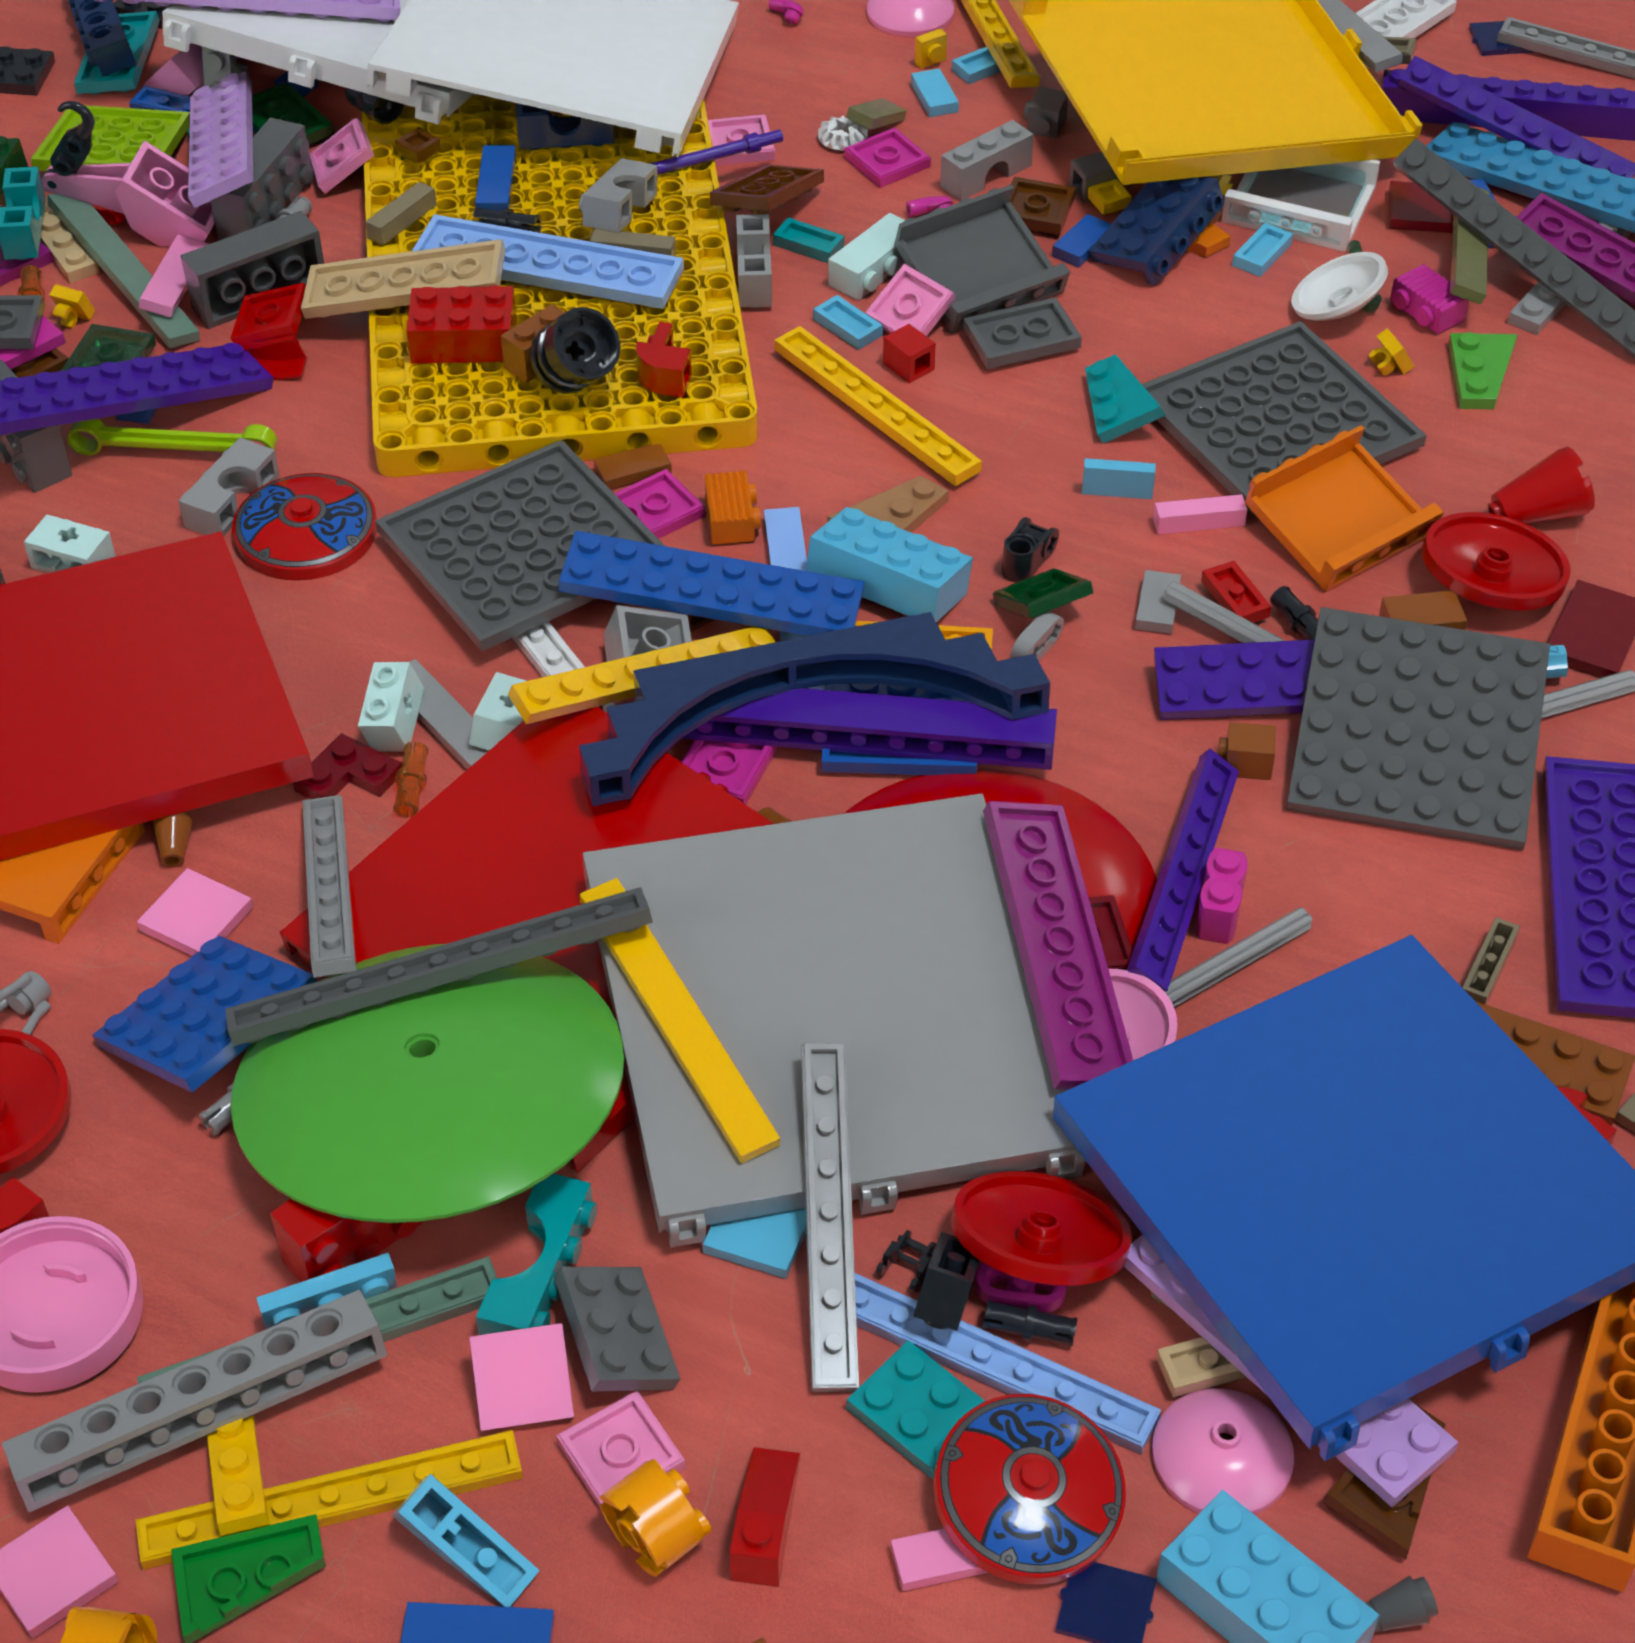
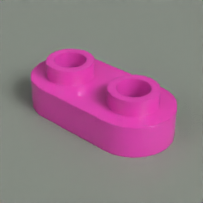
[976,1263,1067,1313]

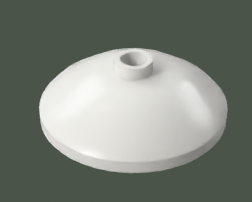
[1291,252,1388,321]

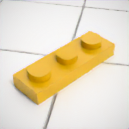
[207,1414,269,1536]

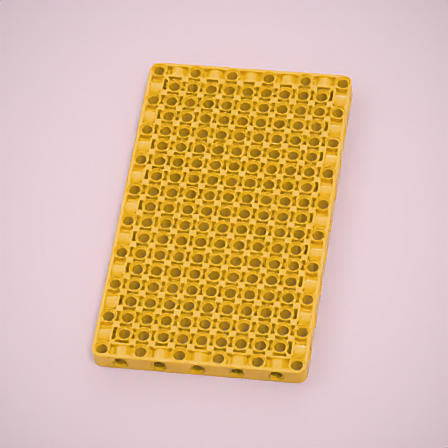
[362,93,758,477]

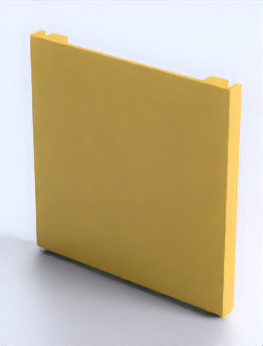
[1009,0,1423,185]

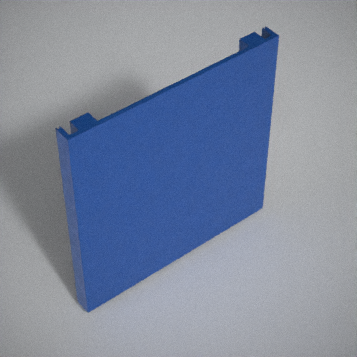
[1053,935,1635,1461]

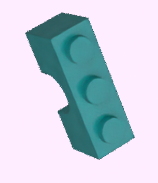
[0,166,46,260]

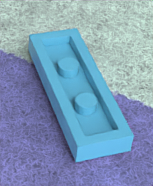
[256,1252,397,1329]

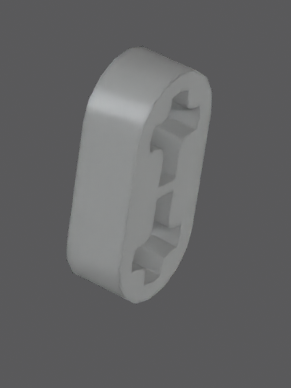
[1010,611,1064,661]

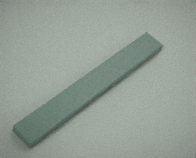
[48,193,200,348]
[137,1256,498,1384]

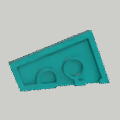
[1085,354,1166,444]

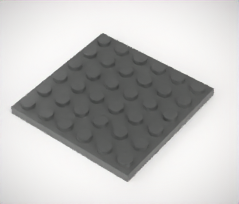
[1142,321,1427,517]
[375,440,665,651]
[1286,607,1550,850]

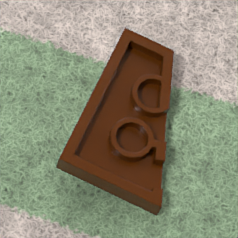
[1325,1402,1446,1560]

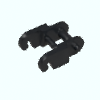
[876,1230,936,1292]

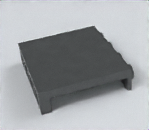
[894,185,1070,334]

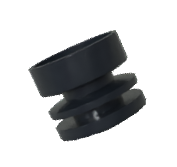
[530,307,621,394]

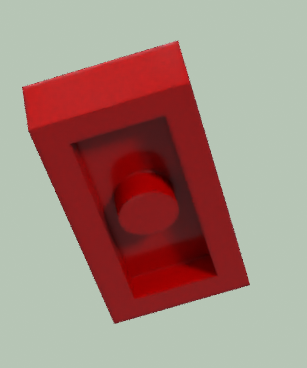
[1201,561,1271,623]

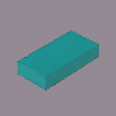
[773,217,845,263]

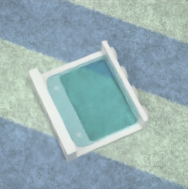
[1222,160,1380,252]

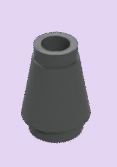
[1366,1576,1438,1632]

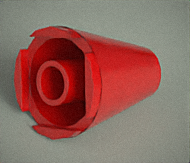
[1488,446,1595,524]

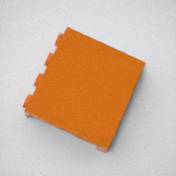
[1245,425,1444,592]
[0,823,145,944]

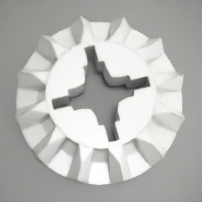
[818,115,868,151]

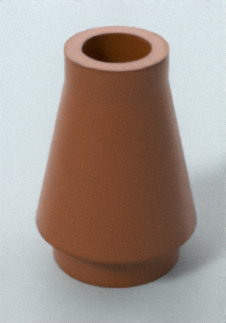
[153,811,193,867]

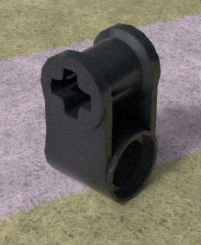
[1002,517,1059,582]

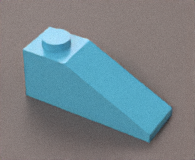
[392,1474,540,1607]

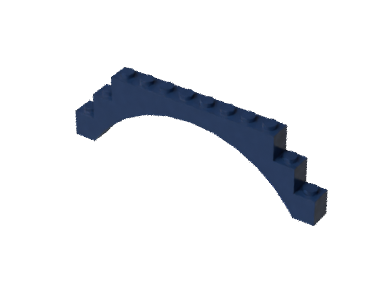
[579,612,1050,806]

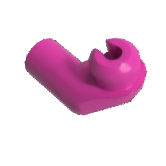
[769,0,804,25]
[906,196,953,218]

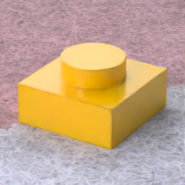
[915,28,947,69]
[1088,179,1132,215]

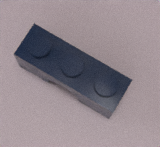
[516,103,614,150]

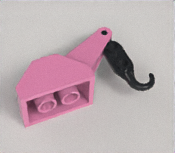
[41,101,215,247]

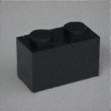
[913,1232,980,1331]

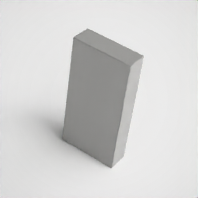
[1135,570,1181,634]

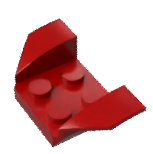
[230,283,307,380]

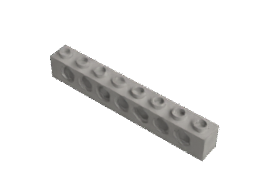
[2,1289,388,1512]

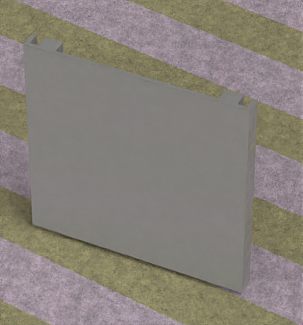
[583,793,1085,1248]

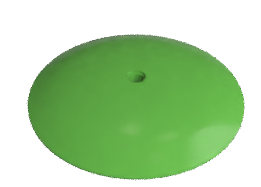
[231,944,624,1223]

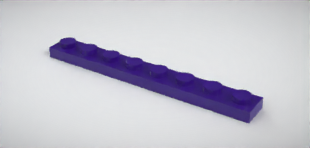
[1398,56,1635,178]
[1127,749,1239,992]

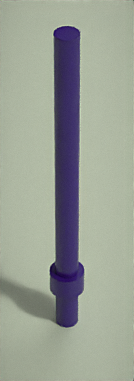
[650,129,783,175]

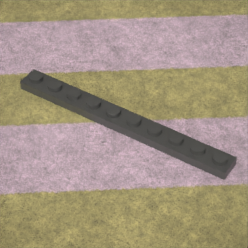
[1393,138,1635,358]
[225,887,653,1046]

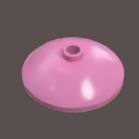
[867,0,954,37]
[1108,969,1178,1060]
[1152,1388,1294,1515]

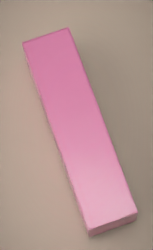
[1153,495,1247,534]

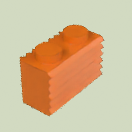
[704,470,761,545]

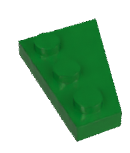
[171,1514,326,1643]

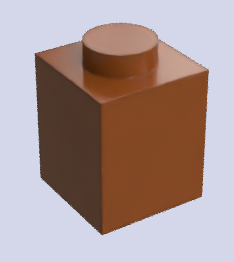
[1218,722,1276,780]

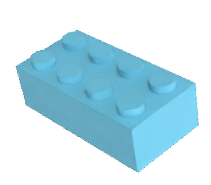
[806,507,973,622]
[1156,1489,1380,1643]

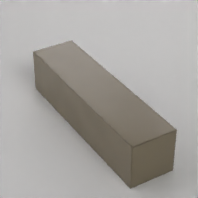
[365,182,436,245]
[590,229,676,256]
[1462,917,1520,1005]

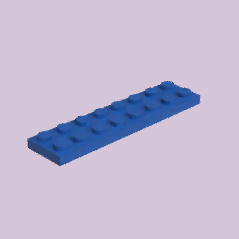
[559,530,864,636]

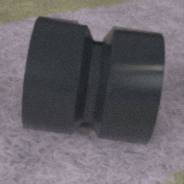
[346,88,404,125]

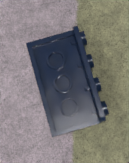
[1089,177,1224,285]

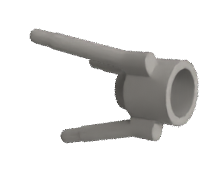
[0,971,52,1035]

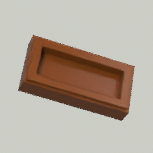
[594,444,672,489]

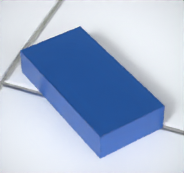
[1052,214,1111,268]

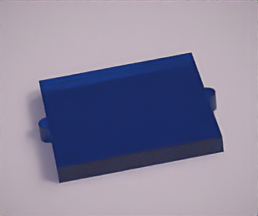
[1469,21,1533,56]
[1055,1562,1157,1643]

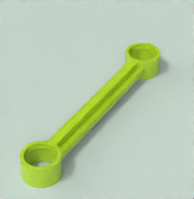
[67,419,277,455]

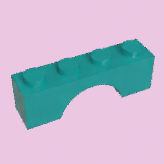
[476,1173,598,1335]

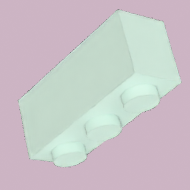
[828,213,906,301]

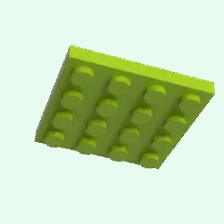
[31,105,190,172]

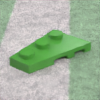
[1448,332,1518,410]

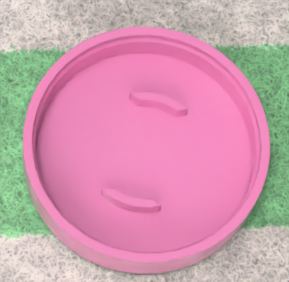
[0,1216,144,1393]

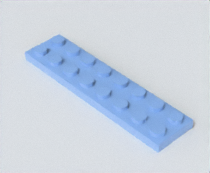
[412,214,684,309]

